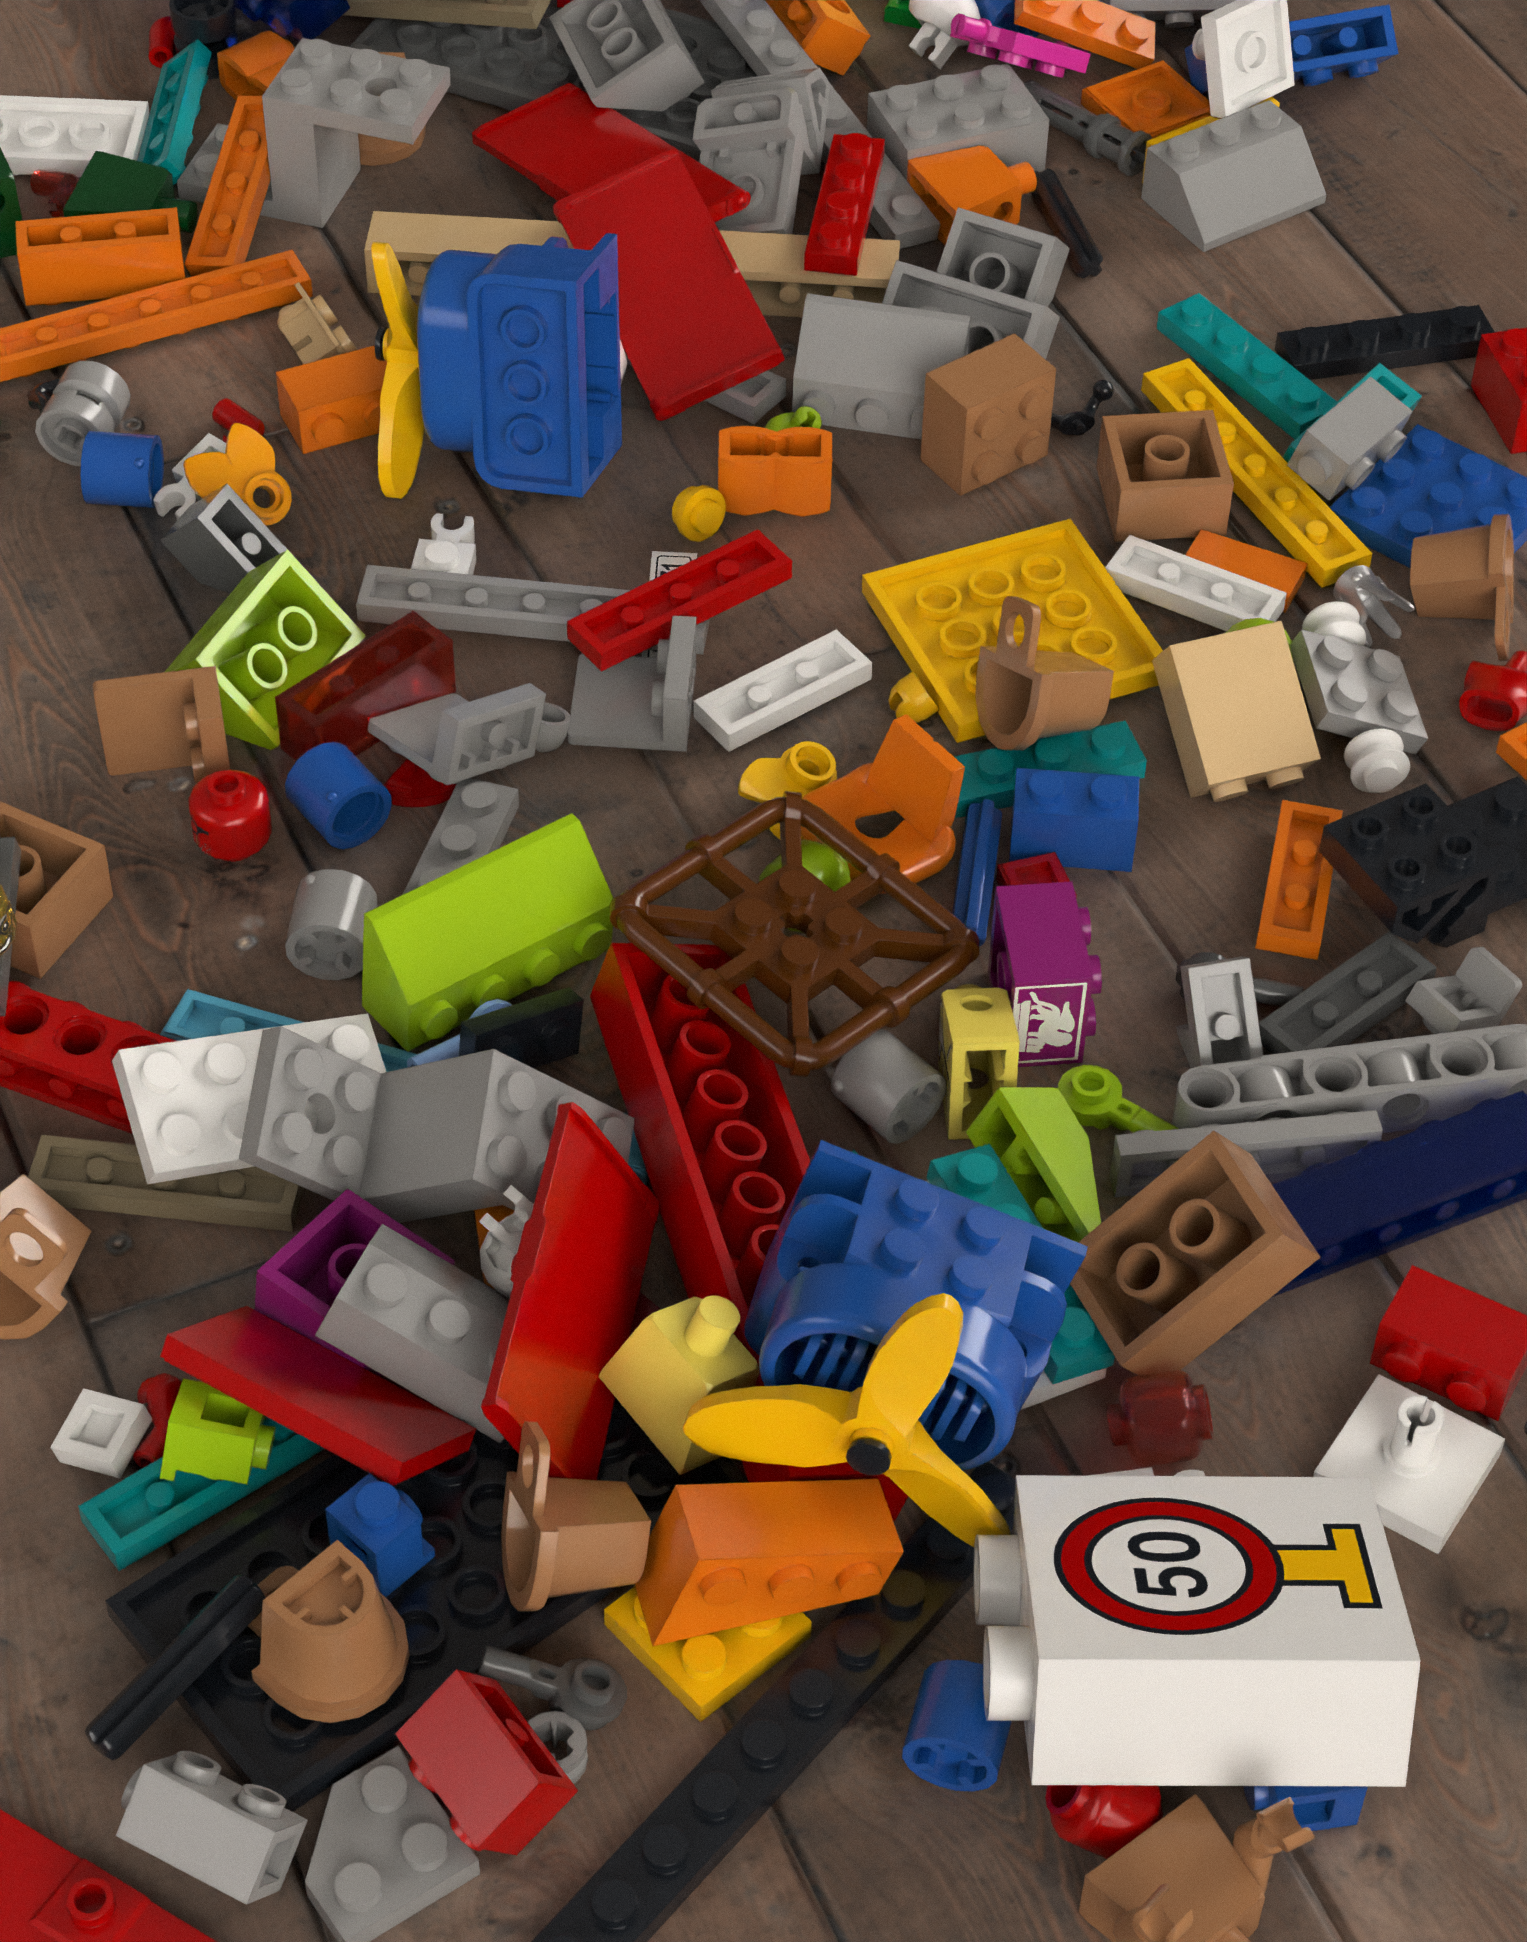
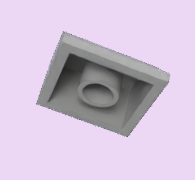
[936,207,1070,307]

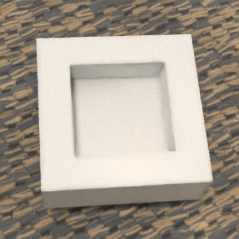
[50,1388,152,1478]

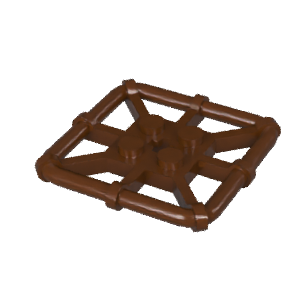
[610,791,980,1077]

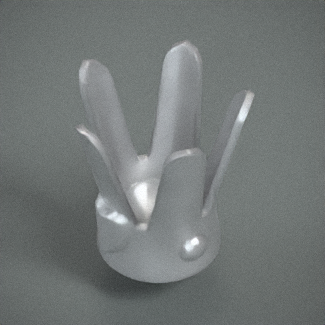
[1333,565,1415,647]

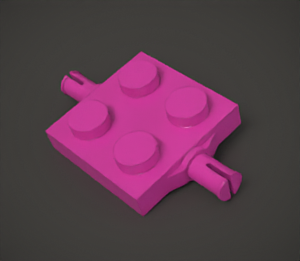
[950,13,1091,78]

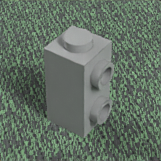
[1287,376,1413,501]
[116,1751,308,1905]

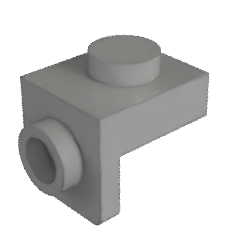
[1405,947,1522,1034]

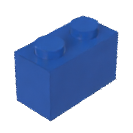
[1009,768,1140,872]

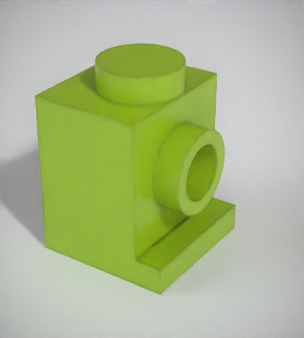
[160,1378,276,1485]

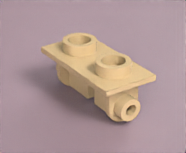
[277,282,358,364]

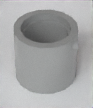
[285,869,378,980]
[831,1029,947,1144]

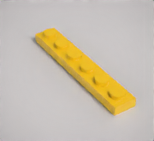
[1141,358,1373,588]

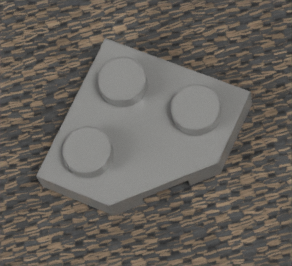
[305,1746,480,1942]

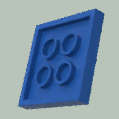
[1329,424,1527,569]

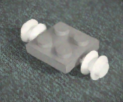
[1290,601,1428,793]

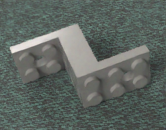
[177,38,451,228]
[239,1026,635,1223]

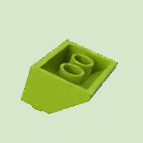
[165,549,366,750]

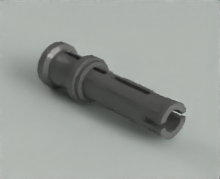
[1024,80,1153,177]

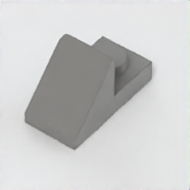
[1176,956,1263,1068]

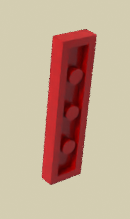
[804,133,885,276]
[567,529,793,672]

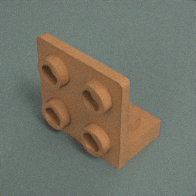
[93,666,230,784]

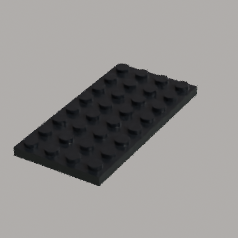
[105,1397,749,1812]

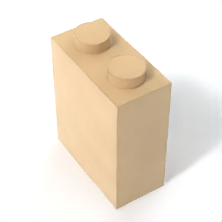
[1152,621,1321,802]

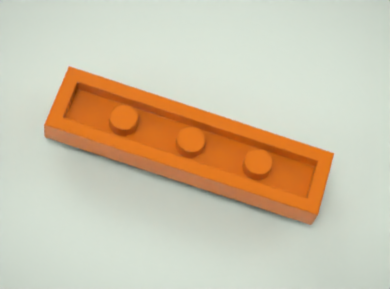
[184,96,271,277]

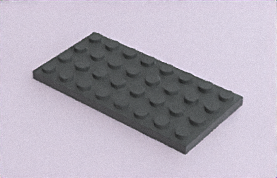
[349,0,757,162]

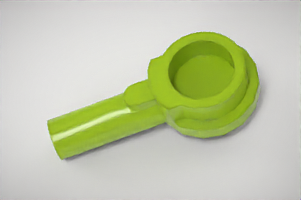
[1058,1065,1179,1133]

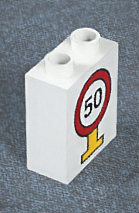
[973,1475,1421,1787]

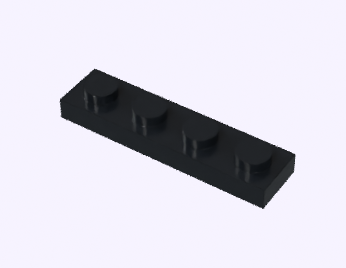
[1275,305,1494,380]

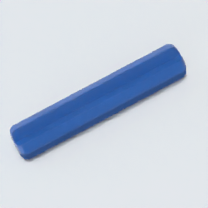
[952,799,1002,946]

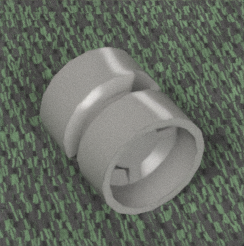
[35,361,131,466]

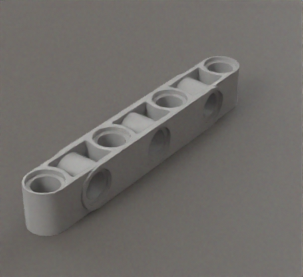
[1171,1024,1527,1133]

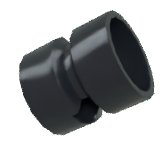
[169,0,239,80]

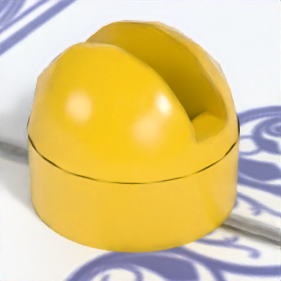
[888,671,939,723]

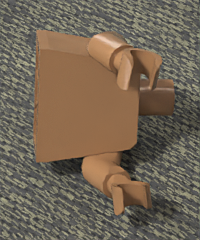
[1079,1794,1315,1942]

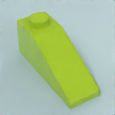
[966,1087,1101,1242]

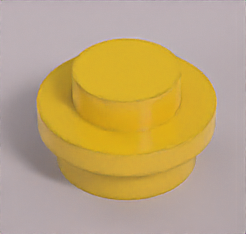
[672,485,726,542]

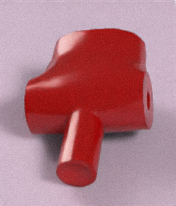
[1459,650,1527,731]

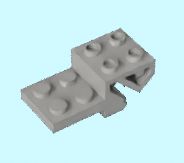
[692,67,831,234]

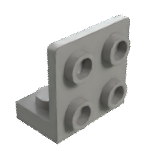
[567,616,697,752]
[367,683,546,785]

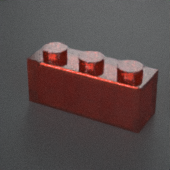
[275,611,456,761]

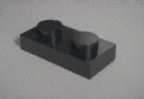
[458,987,584,1068]

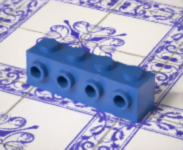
[1185,4,1399,96]

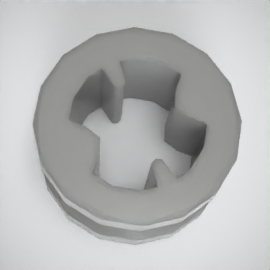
[528,1711,588,1784]

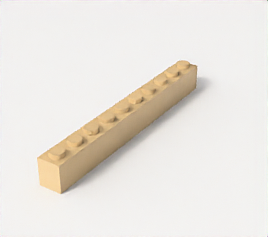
[364,211,900,317]

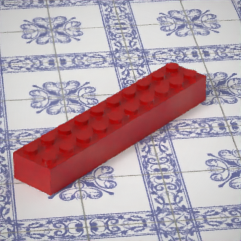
[590,943,909,1521]

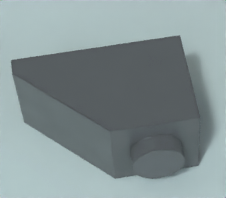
[160,484,287,593]

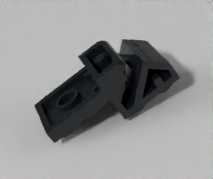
[1319,776,1527,948]

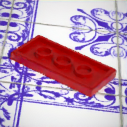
[160,1306,476,1486]

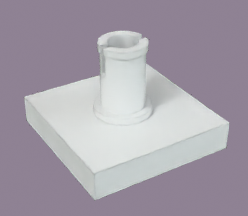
[1192,0,1295,118]
[1313,1374,1505,1554]

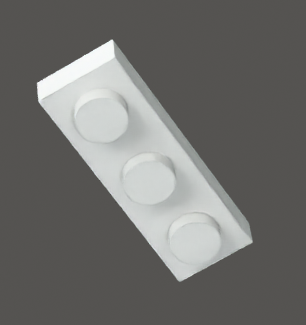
[1105,535,1287,631]
[694,629,872,752]

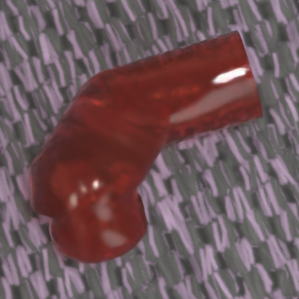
[30,169,79,218]

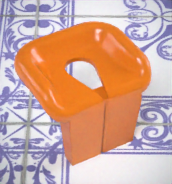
[801,714,965,894]

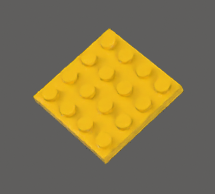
[862,518,1163,743]

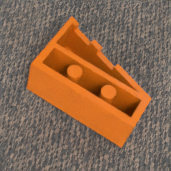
[634,1479,904,1647]

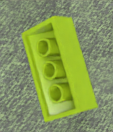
[362,813,614,1052]

